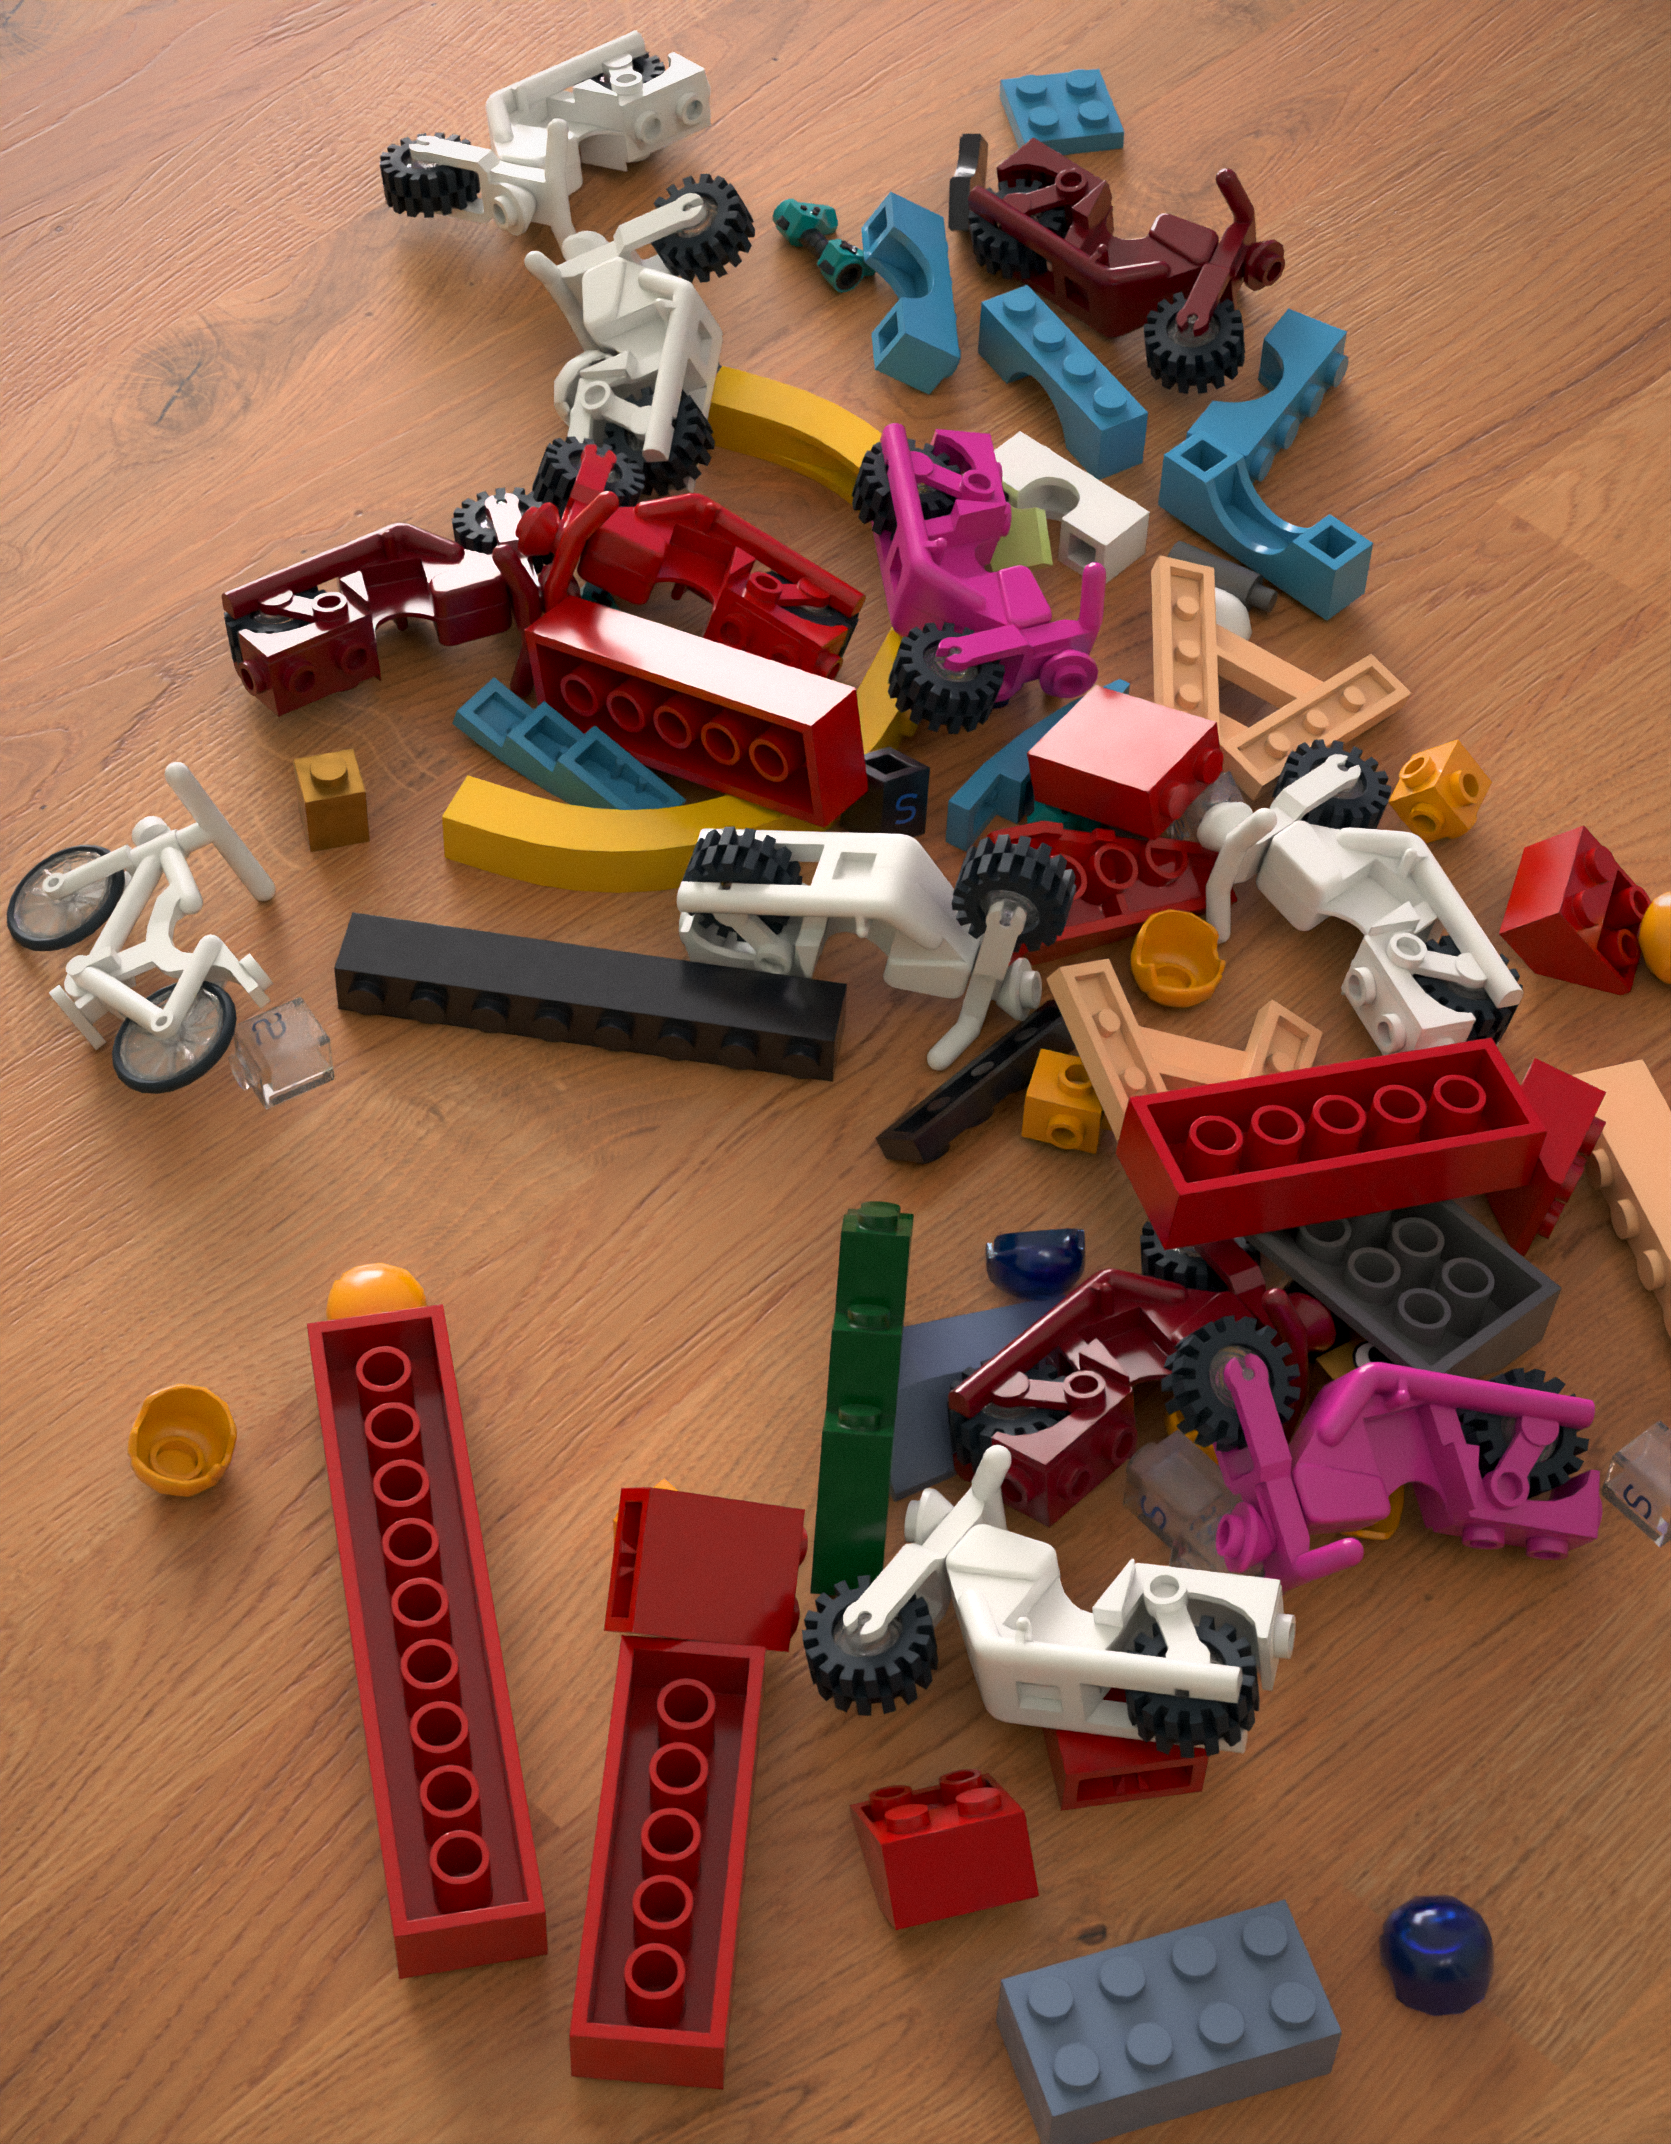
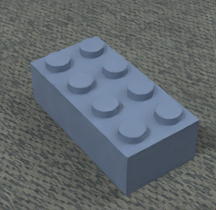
[996,1899,1342,2144]

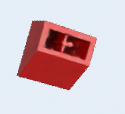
[1499,825,1652,996]
[1484,1058,1606,1257]
[850,1769,1039,1930]

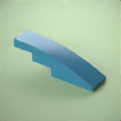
[452,677,686,810]
[945,679,1130,851]

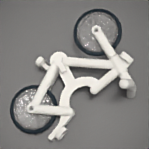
[7,762,276,1094]

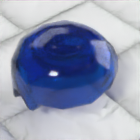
[985,1228,1086,1301]
[1379,1894,1494,2016]

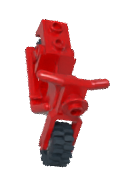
[515,436,866,681]

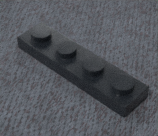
[876,1000,1076,1164]

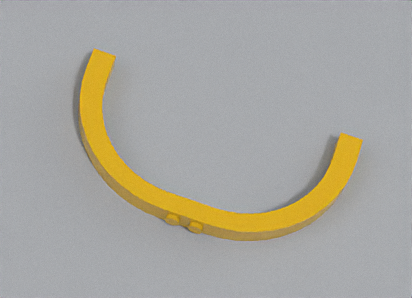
[442,365,942,893]

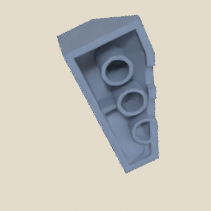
[890,1294,1066,1502]

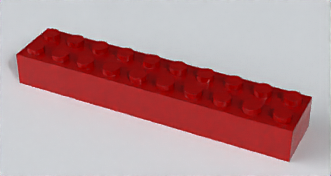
[307,1304,548,1979]

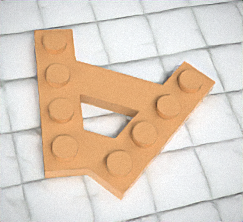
[1151,555,1412,801]
[1046,958,1323,1142]

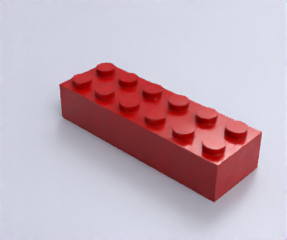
[524,595,869,828]
[1115,1038,1548,1250]
[569,1635,766,2089]

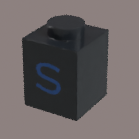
[840,746,930,838]

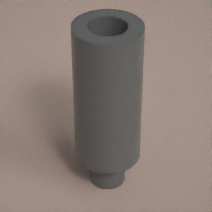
[1167,541,1278,613]

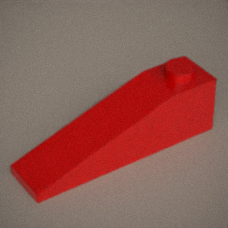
[986,821,1238,967]

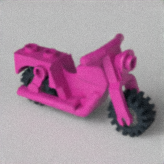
[851,423,1106,734]
[1161,1315,1602,1596]

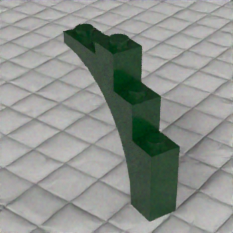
[810,1201,914,1596]

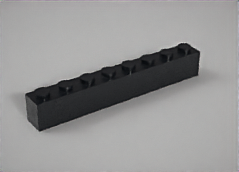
[334,912,847,1082]

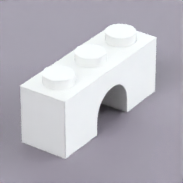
[994,431,1150,583]

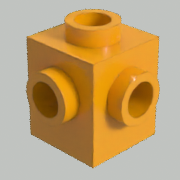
[1388,739,1492,844]
[1021,1048,1112,1154]

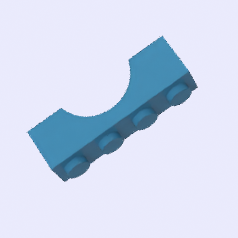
[861,191,961,394]
[978,285,1148,480]
[1186,308,1349,484]
[1158,429,1373,621]

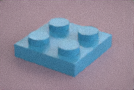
[999,69,1124,155]

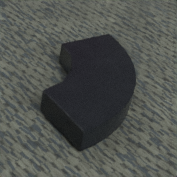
[948,134,988,232]

